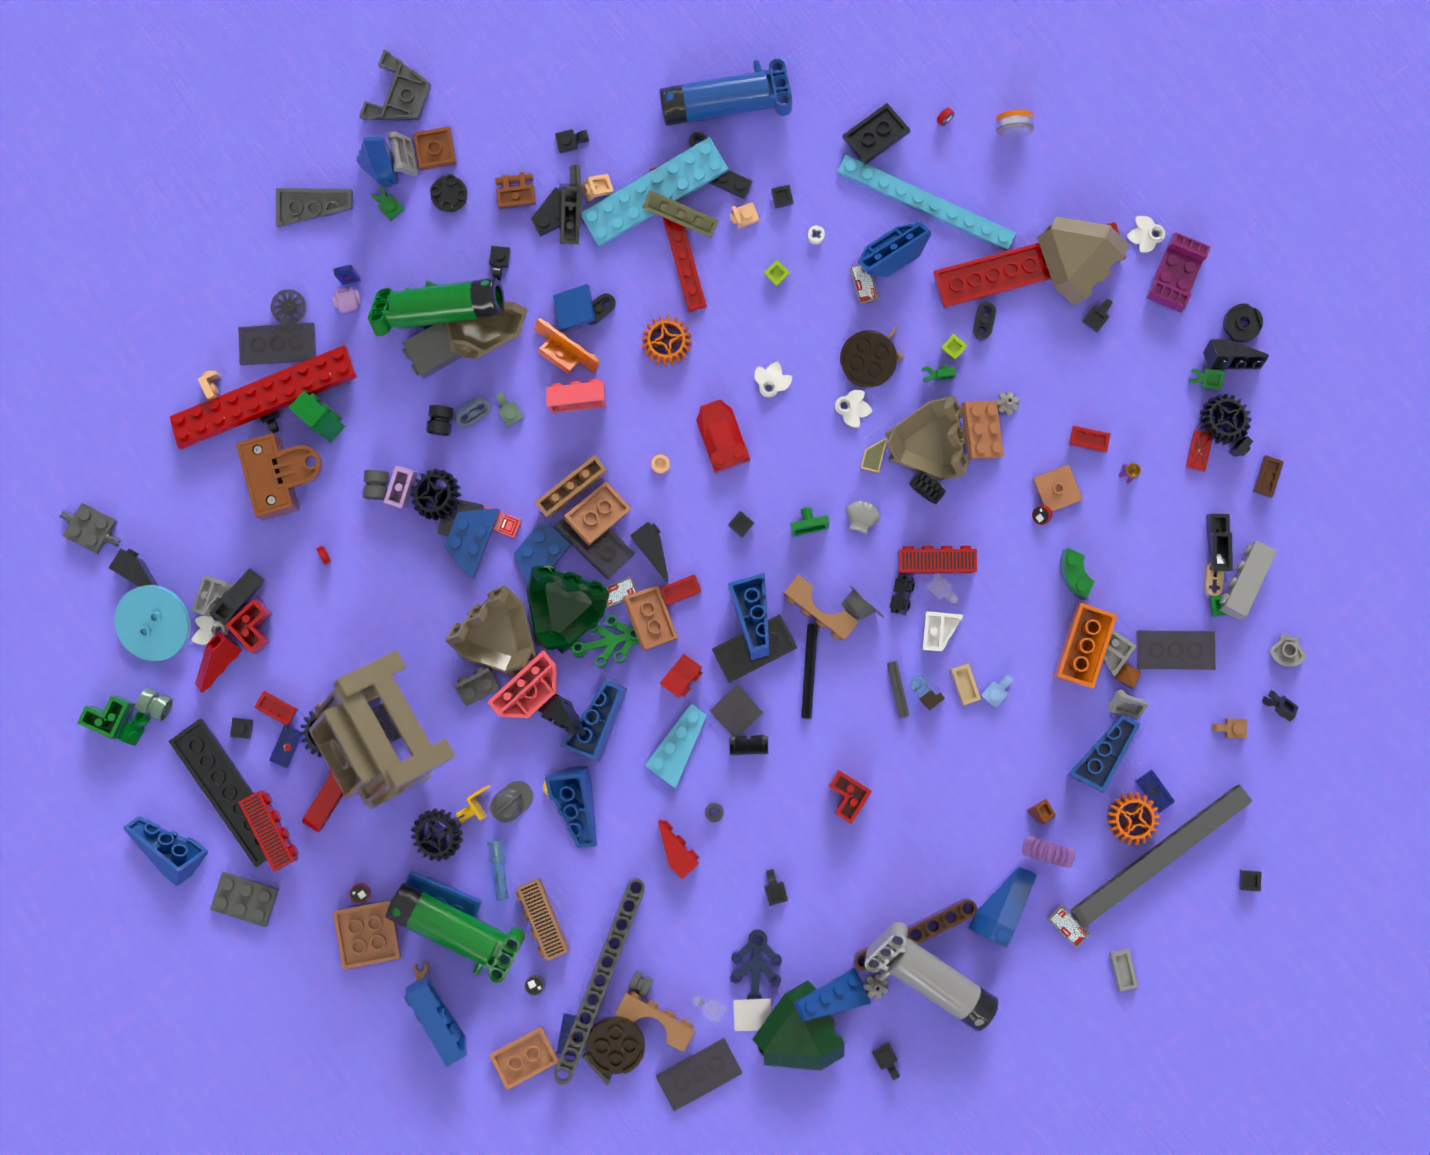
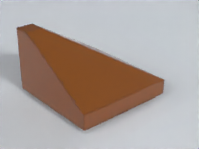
[1114,663,1141,688]
[1027,799,1056,825]

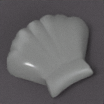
[845,501,881,534]
[1269,634,1306,667]

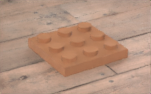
[333,900,402,970]

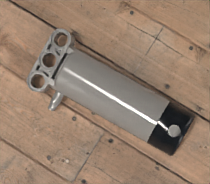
[865,922,999,1031]

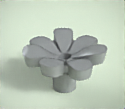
[995,391,1020,416]
[863,973,888,999]

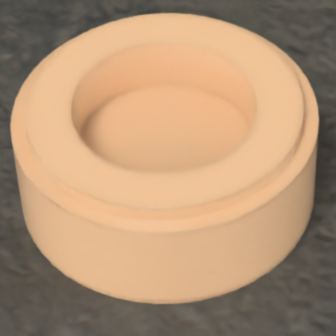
[651,454,670,474]

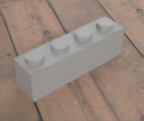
[1219,540,1277,621]

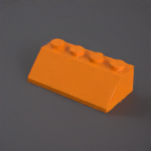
[1053,603,1118,689]

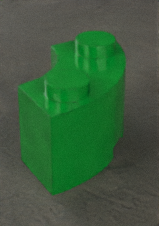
[1060,547,1095,600]

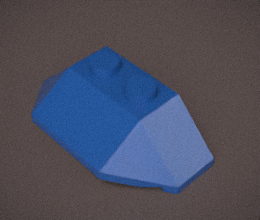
[857,221,931,277]

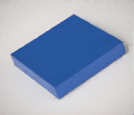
[553,284,596,332]

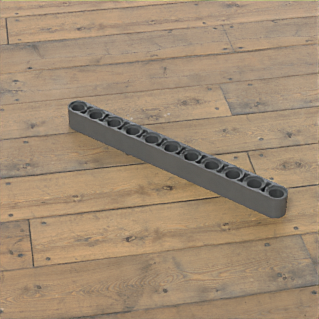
[1071,784,1252,926]
[554,878,645,1085]

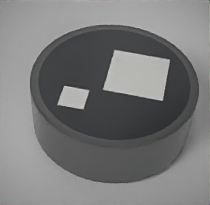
[524,975,545,996]

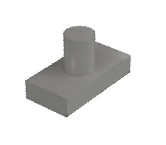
[1107,690,1149,719]

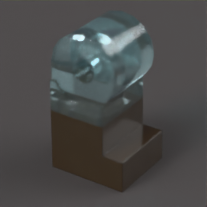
[910,675,945,711]

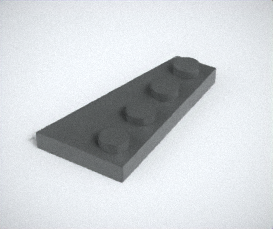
[276,188,353,227]

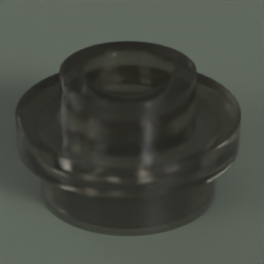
[705,803,724,822]

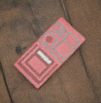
[485,507,522,539]

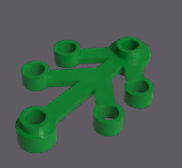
[571,615,639,668]

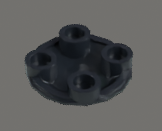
[430,174,468,212]

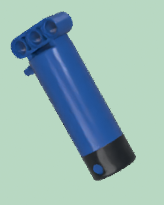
[659,59,792,126]

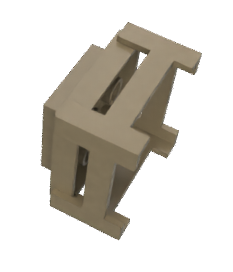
[309,650,456,810]

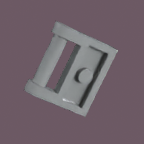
[387,131,419,177]

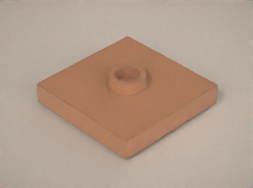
[1032,464,1083,512]

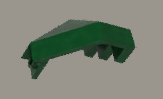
[527,565,610,654]
[752,980,844,1071]

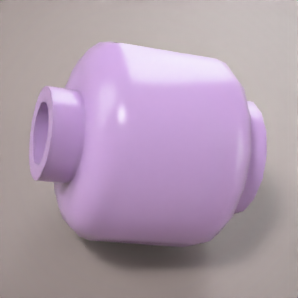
[331,286,361,313]

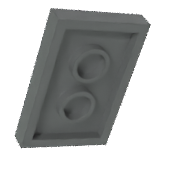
[210,872,279,927]

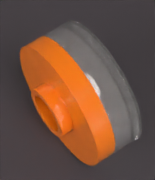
[995,110,1034,137]

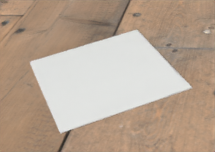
[733,999,771,1031]

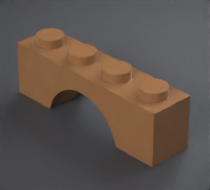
[784,575,859,641]
[615,990,695,1053]

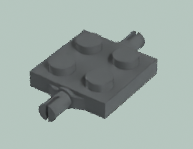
[60,503,121,554]

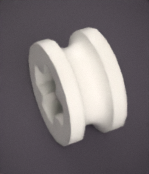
[808,225,825,244]

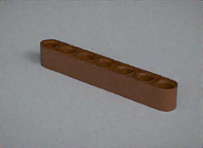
[853,898,977,971]

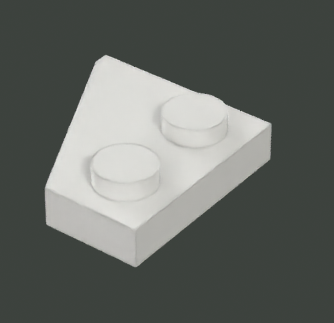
[922,611,963,652]

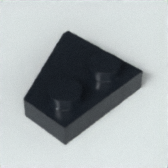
[531,187,559,237]

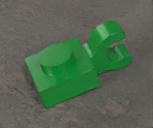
[921,365,956,382]
[117,711,150,746]

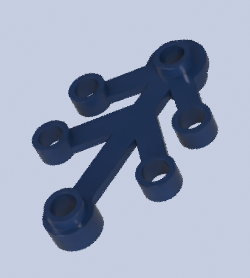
[730,929,782,999]

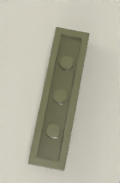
[642,190,719,238]

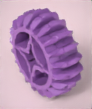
[1021,836,1076,868]

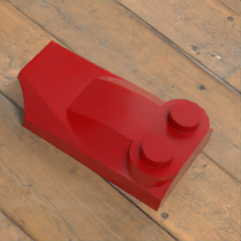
[696,399,751,473]

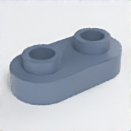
[454,397,491,427]

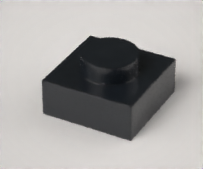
[771,185,794,209]
[1229,436,1254,457]
[728,511,755,538]
[230,717,253,739]
[1239,870,1262,891]

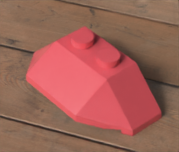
[487,650,557,718]

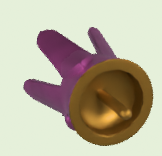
[1118,463,1141,484]

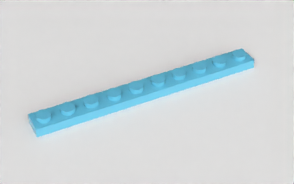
[837,155,1016,251]

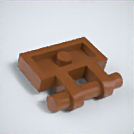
[495,172,536,209]

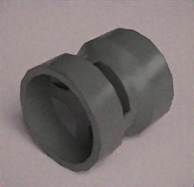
[627,970,654,997]

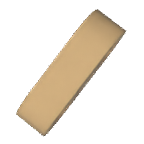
[1203,562,1224,597]

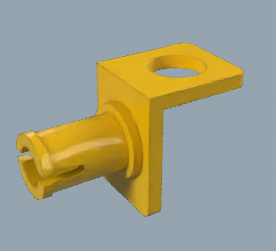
[456,785,490,823]

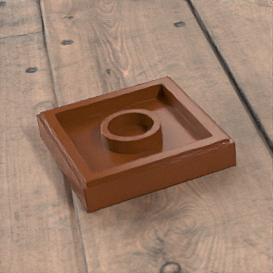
[413,126,457,171]

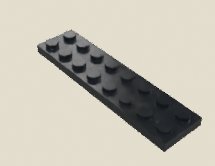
[168,718,267,867]

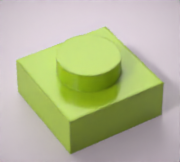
[763,260,790,287]
[940,333,968,361]

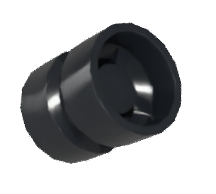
[426,405,454,436]

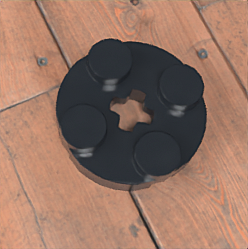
[1223,303,1263,342]

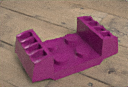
[1146,232,1211,313]

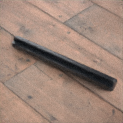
[801,623,818,719]

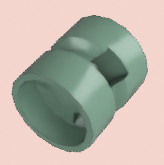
[135,688,173,722]

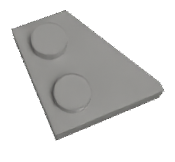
[192,575,232,617]
[1104,630,1137,676]

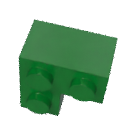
[289,391,346,444]
[77,696,136,739]

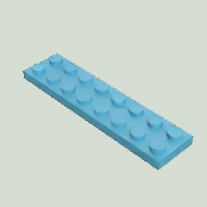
[582,137,729,247]

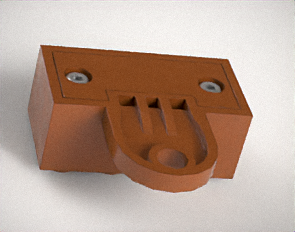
[236,433,322,521]

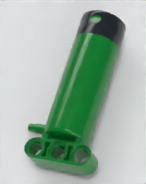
[368,278,505,336]
[385,883,525,983]

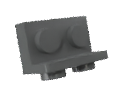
[454,666,501,707]

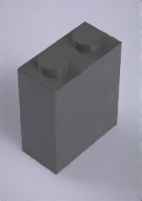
[402,323,463,378]

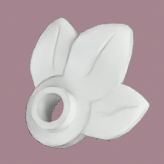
[1127,216,1165,253]
[754,361,792,398]
[835,390,872,428]
[191,616,229,647]

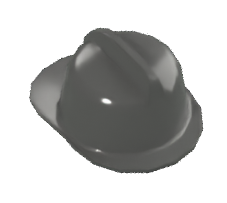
[842,585,884,619]
[490,781,533,823]

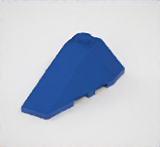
[356,137,398,187]
[545,766,597,848]
[123,816,208,887]
[968,867,1037,948]

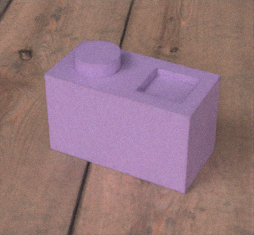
[384,466,418,509]

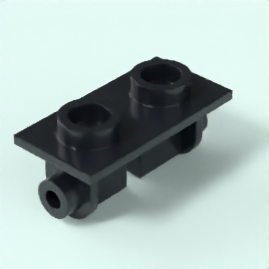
[889,575,915,616]
[729,734,768,755]

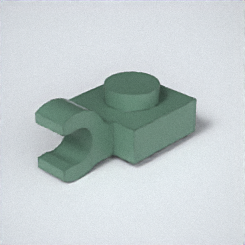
[495,392,524,427]

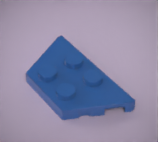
[444,508,500,578]
[514,524,579,585]

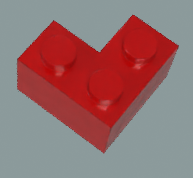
[225,599,273,654]
[660,653,703,698]
[828,770,872,824]

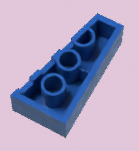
[728,573,769,660]
[560,681,628,761]
[1067,715,1140,793]
[404,976,467,1067]

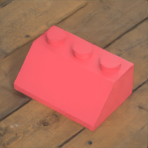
[546,379,607,413]

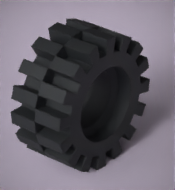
[909,471,946,504]

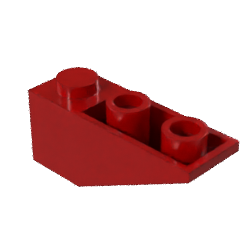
[195,630,242,693]
[658,819,700,879]

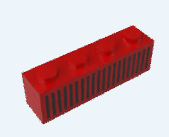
[898,545,977,574]
[238,790,299,872]

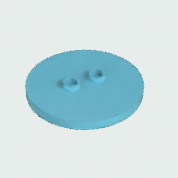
[114,585,190,661]

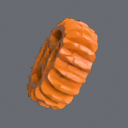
[641,315,692,367]
[1107,792,1160,845]

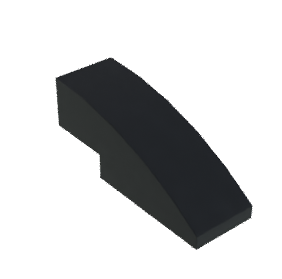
[1206,514,1233,571]

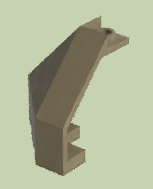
[1037,216,1129,306]
[445,301,528,359]
[885,395,969,481]
[445,585,536,676]

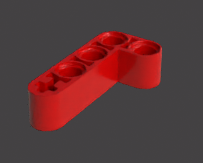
[302,769,344,833]

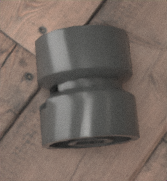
[362,470,389,500]

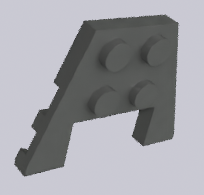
[359,50,432,120]

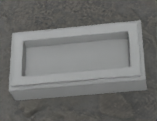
[1109,948,1139,992]

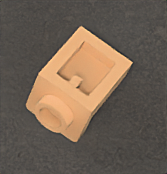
[582,174,614,202]
[729,202,759,229]
[198,370,221,401]

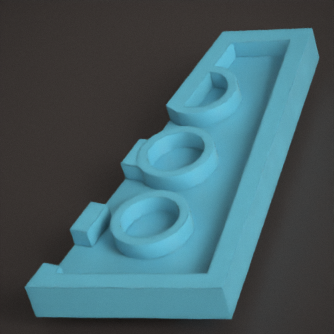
[645,704,707,789]

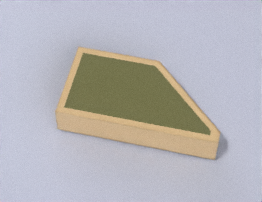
[860,438,887,473]

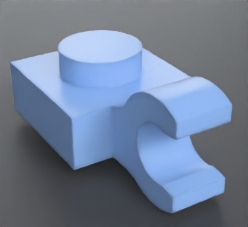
[981,675,1013,708]

